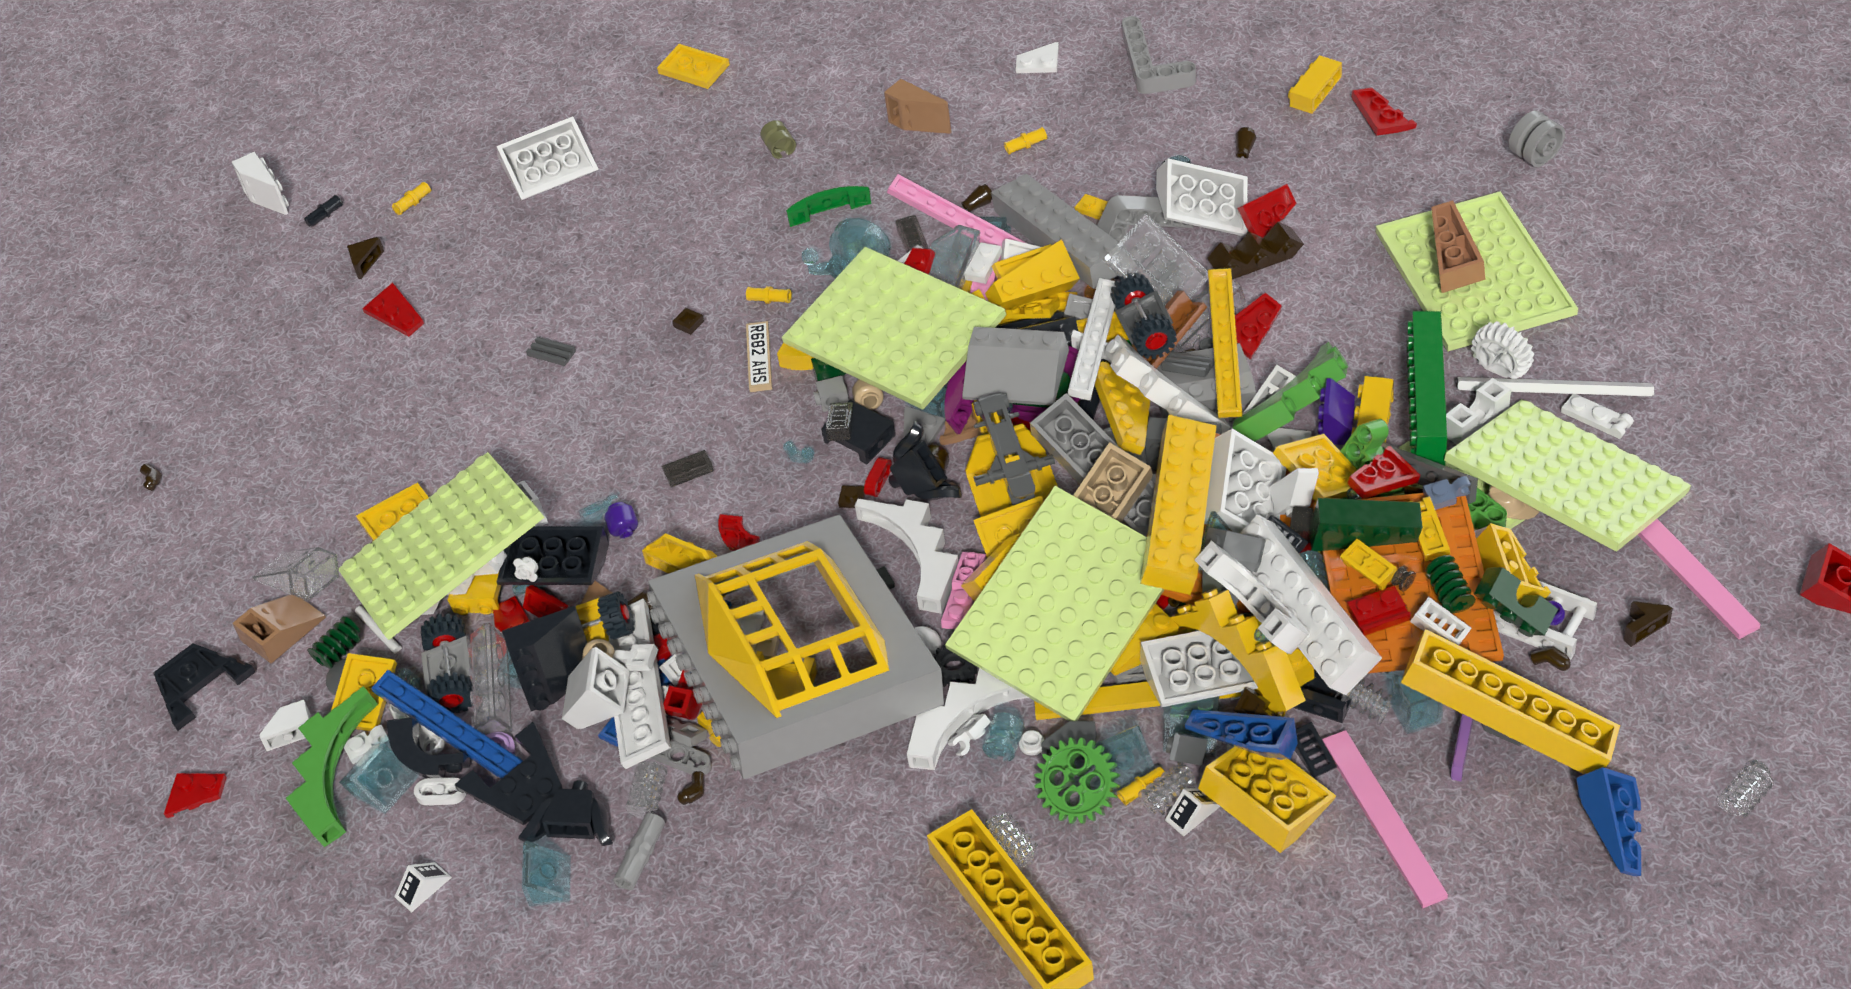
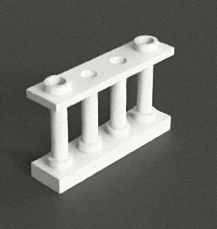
[1493,581,1597,660]

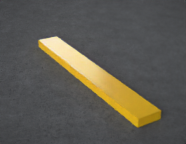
[1208,268,1242,418]
[1034,682,1241,720]

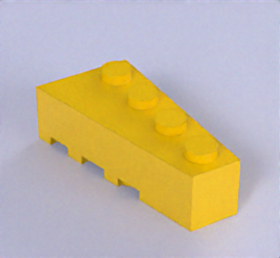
[985,239,1080,310]

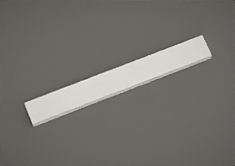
[1068,278,1116,400]
[1457,377,1654,396]

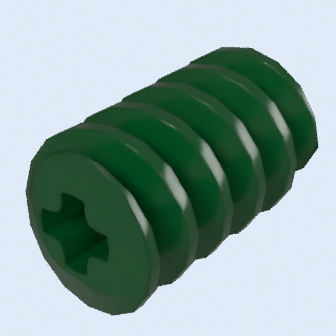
[1426,555,1476,613]
[307,616,361,669]

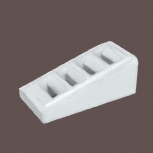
[1410,597,1471,645]

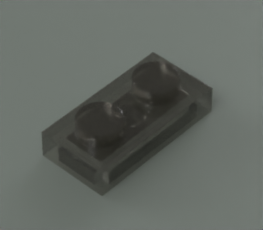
[661,450,714,488]

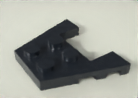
[153,643,255,731]
[454,722,563,825]

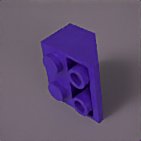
[1318,378,1355,445]

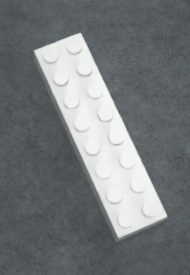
[1240,514,1382,695]

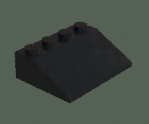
[497,526,609,585]
[502,606,587,711]

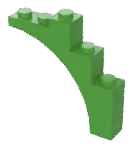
[1232,342,1348,442]
[286,686,378,847]

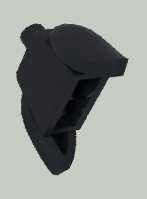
[888,421,962,500]
[518,780,613,846]

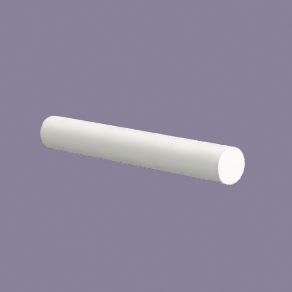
[355,606,402,654]

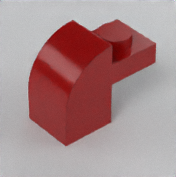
[663,670,703,720]

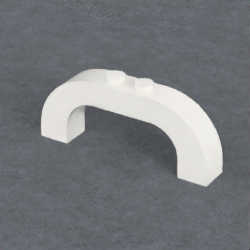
[1195,541,1309,654]

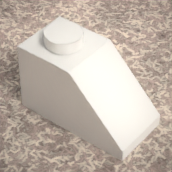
[1269,468,1319,517]
[260,700,311,751]

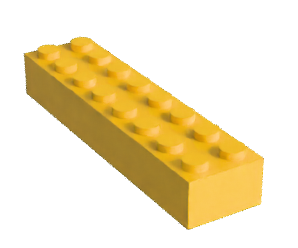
[1140,415,1217,595]
[1401,629,1620,775]
[927,809,1094,989]

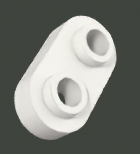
[414,778,466,805]

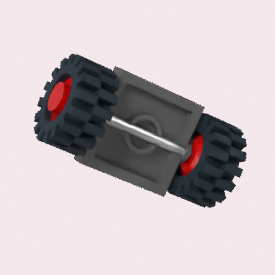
[1110,273,1177,359]

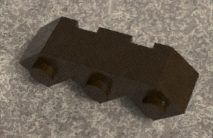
[1207,222,1304,280]

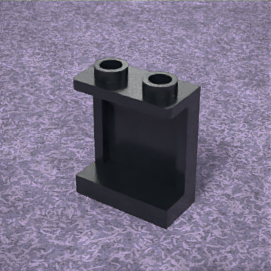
[821,400,896,465]
[1293,669,1362,723]

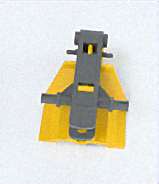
[965,393,1058,517]

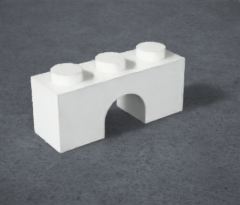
[1446,378,1511,444]

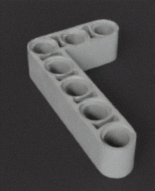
[1122,16,1196,94]
[1097,195,1194,243]

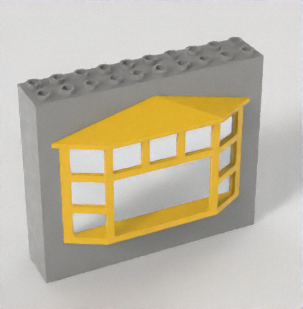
[647,514,944,780]

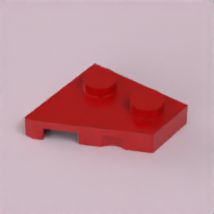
[164,773,227,818]

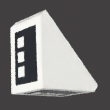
[1165,788,1220,836]
[395,862,452,913]

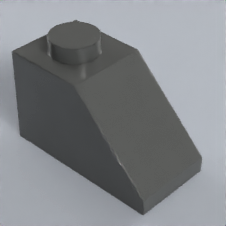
[1041,720,1096,761]

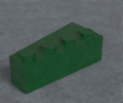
[1309,498,1423,552]

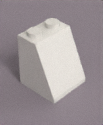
[562,647,630,729]

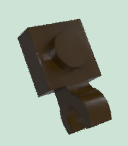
[1233,688,1281,717]

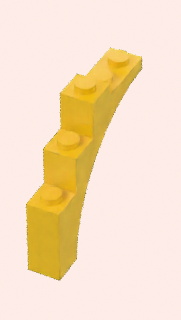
[1170,588,1306,712]

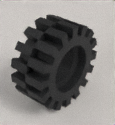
[932,644,977,688]

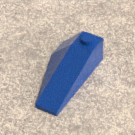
[1185,710,1298,760]
[1576,767,1641,876]

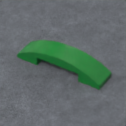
[786,186,871,227]

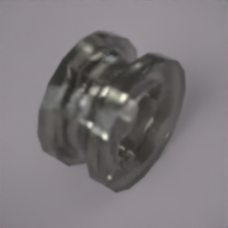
[1391,565,1416,592]

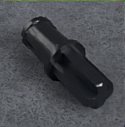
[304,195,343,227]

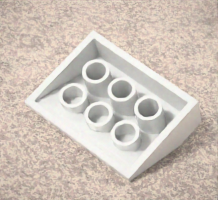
[497,117,598,200]
[1156,159,1248,237]
[1204,429,1286,533]
[1140,631,1258,707]

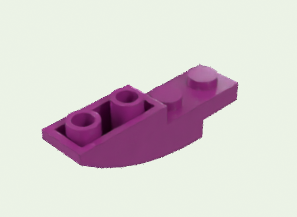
[944,360,973,434]

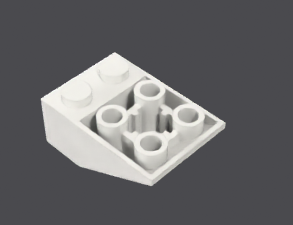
[232,152,289,215]

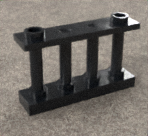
[995,310,1078,342]

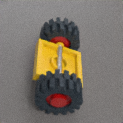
[575,591,635,643]

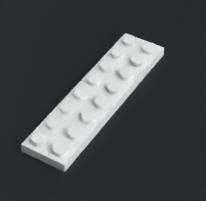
[609,599,671,769]

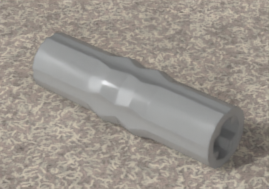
[613,813,665,890]

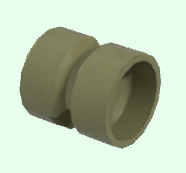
[760,120,796,159]

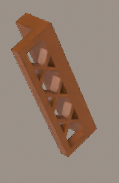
[1132,291,1207,369]

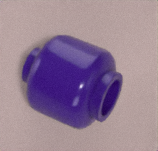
[604,502,638,539]

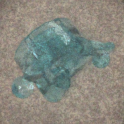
[801,218,891,279]

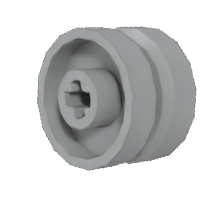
[1509,110,1565,168]

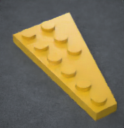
[1095,362,1150,455]

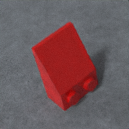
[1800,543,1851,614]

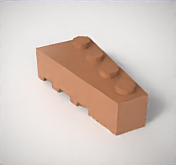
[1431,200,1486,293]

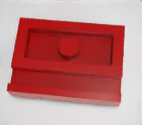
[1347,586,1411,636]

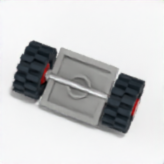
[421,614,475,713]

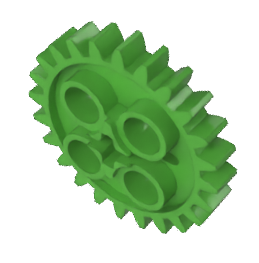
[1034,737,1120,824]

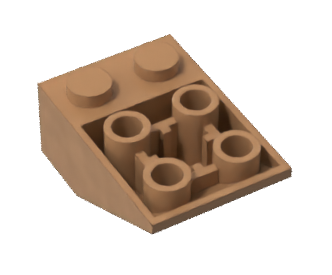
[884,79,951,134]
[232,593,326,663]

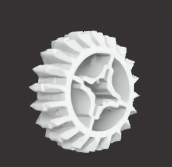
[1471,321,1534,379]

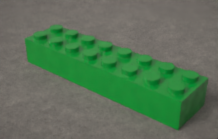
[1406,311,1447,466]

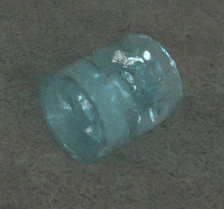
[982,713,1025,762]

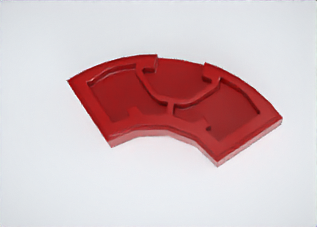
[718,514,760,551]

